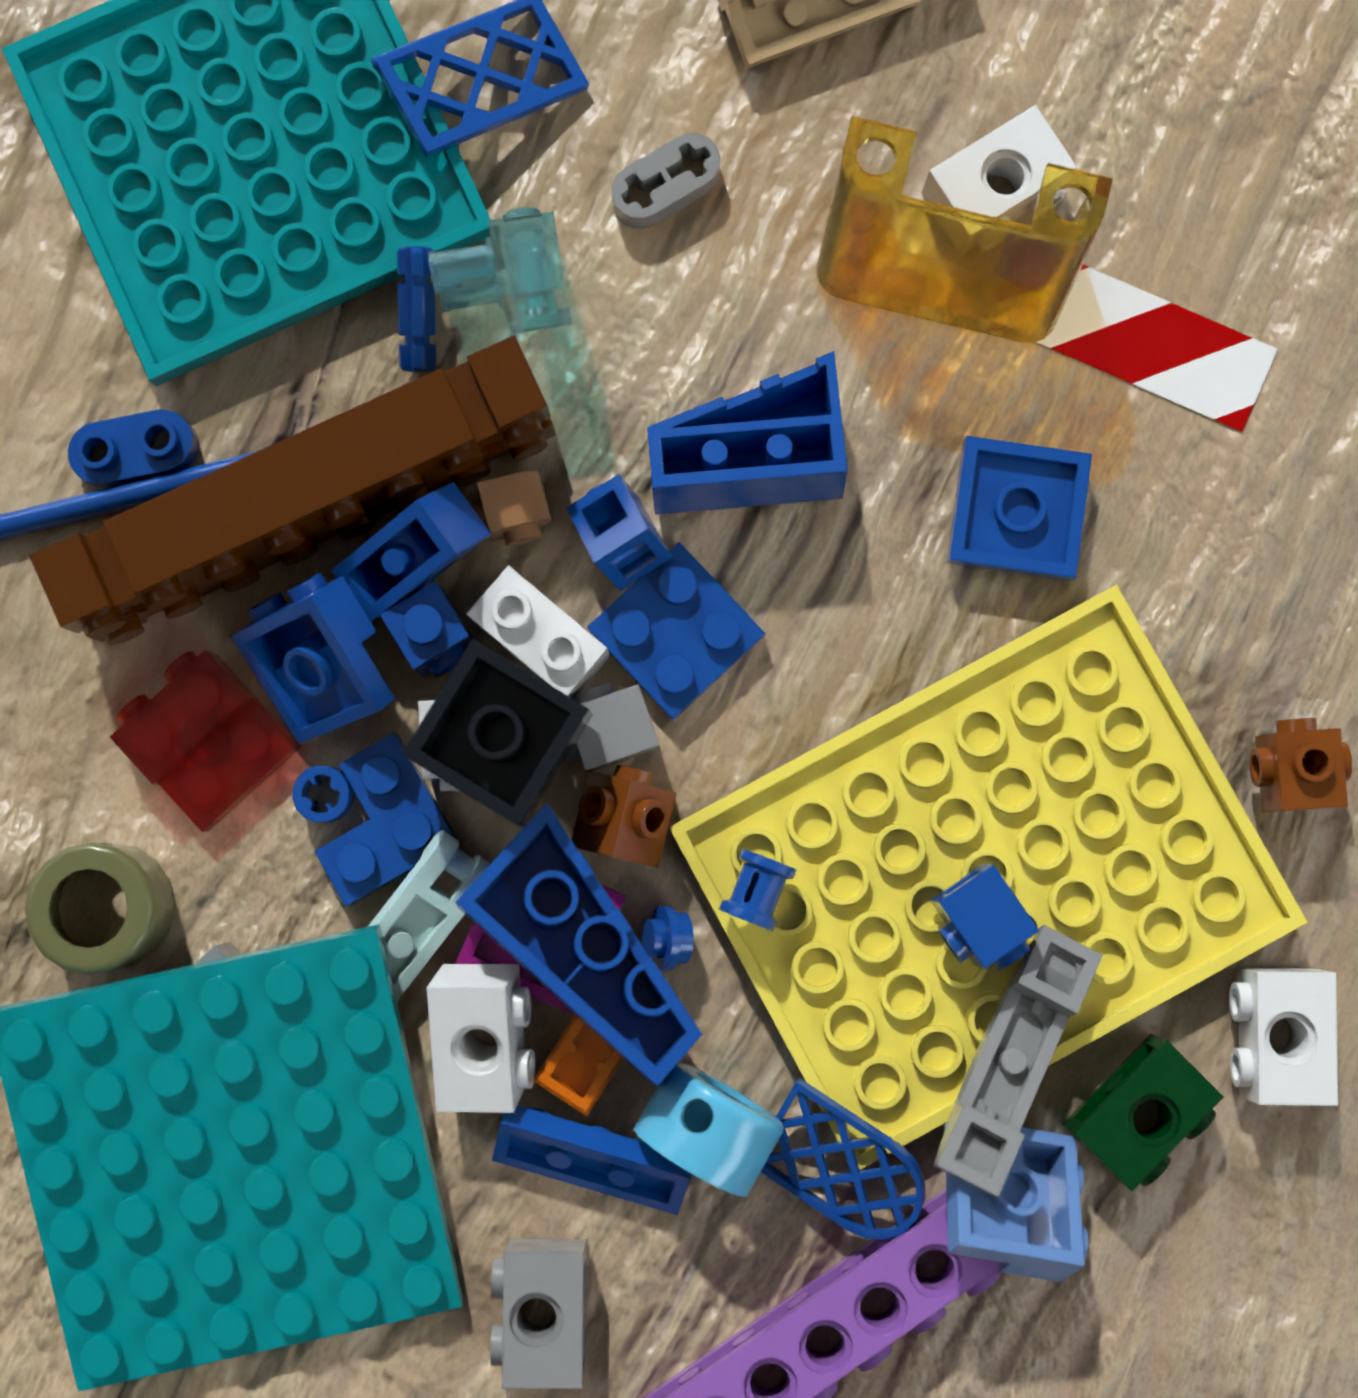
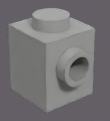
[568,683,660,772]

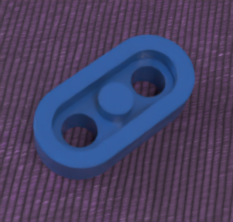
[68,409,199,488]

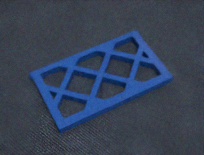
[371,0,589,158]

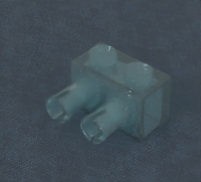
[428,207,573,334]

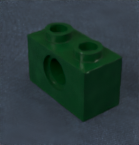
[1062,1034,1224,1191]

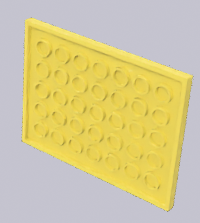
[669,584,1308,1170]

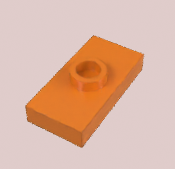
[534,1015,623,1116]

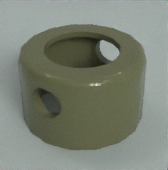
[24,843,175,974]

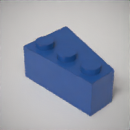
[647,351,848,515]

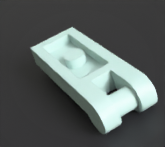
[368,830,491,1001]

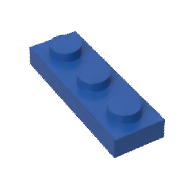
[492,1105,692,1215]

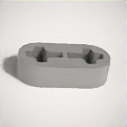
[611,133,720,229]

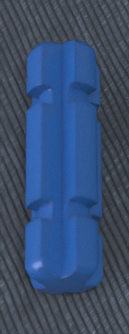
[397,246,436,373]

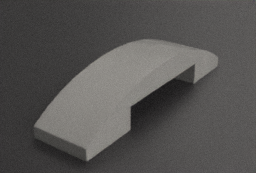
[934,925,1103,1198]

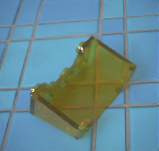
[816,116,1113,343]

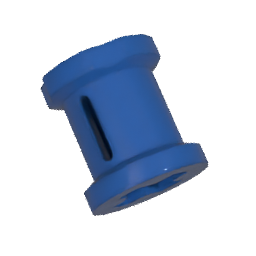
[719,848,797,931]

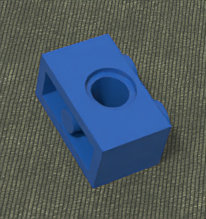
[331,482,491,622]

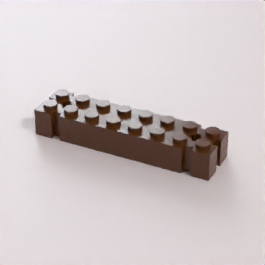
[29,335,556,645]

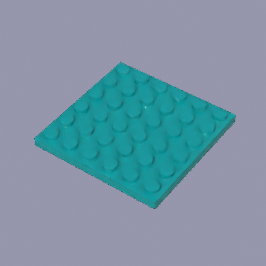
[1,0,496,387]
[0,924,464,1392]

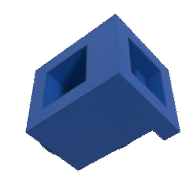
[566,474,673,591]

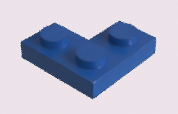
[314,732,460,907]

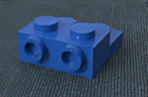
[231,572,395,744]

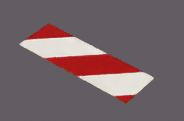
[986,238,1278,432]

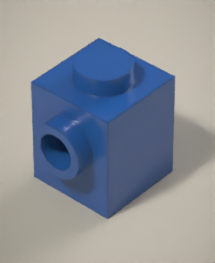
[380,581,474,677]
[930,864,1039,970]

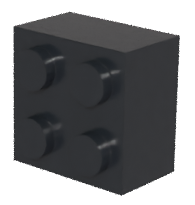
[401,639,593,827]

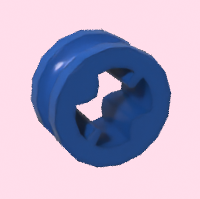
[292,766,355,823]

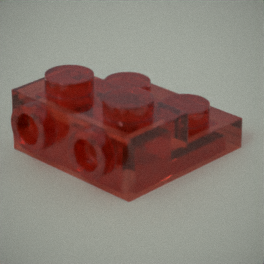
[110,650,302,832]

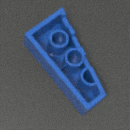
[456,803,703,1086]

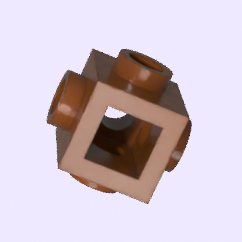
[1249,718,1352,812]
[571,765,676,868]

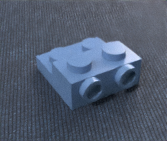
[945,1121,1089,1282]

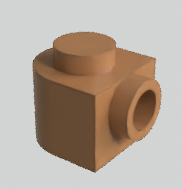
[469,471,552,547]

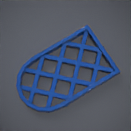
[761,1078,926,1240]

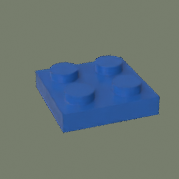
[946,436,1092,582]
[587,542,766,721]

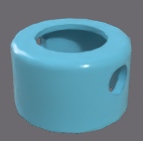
[633,1062,784,1197]

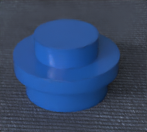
[642,906,694,971]

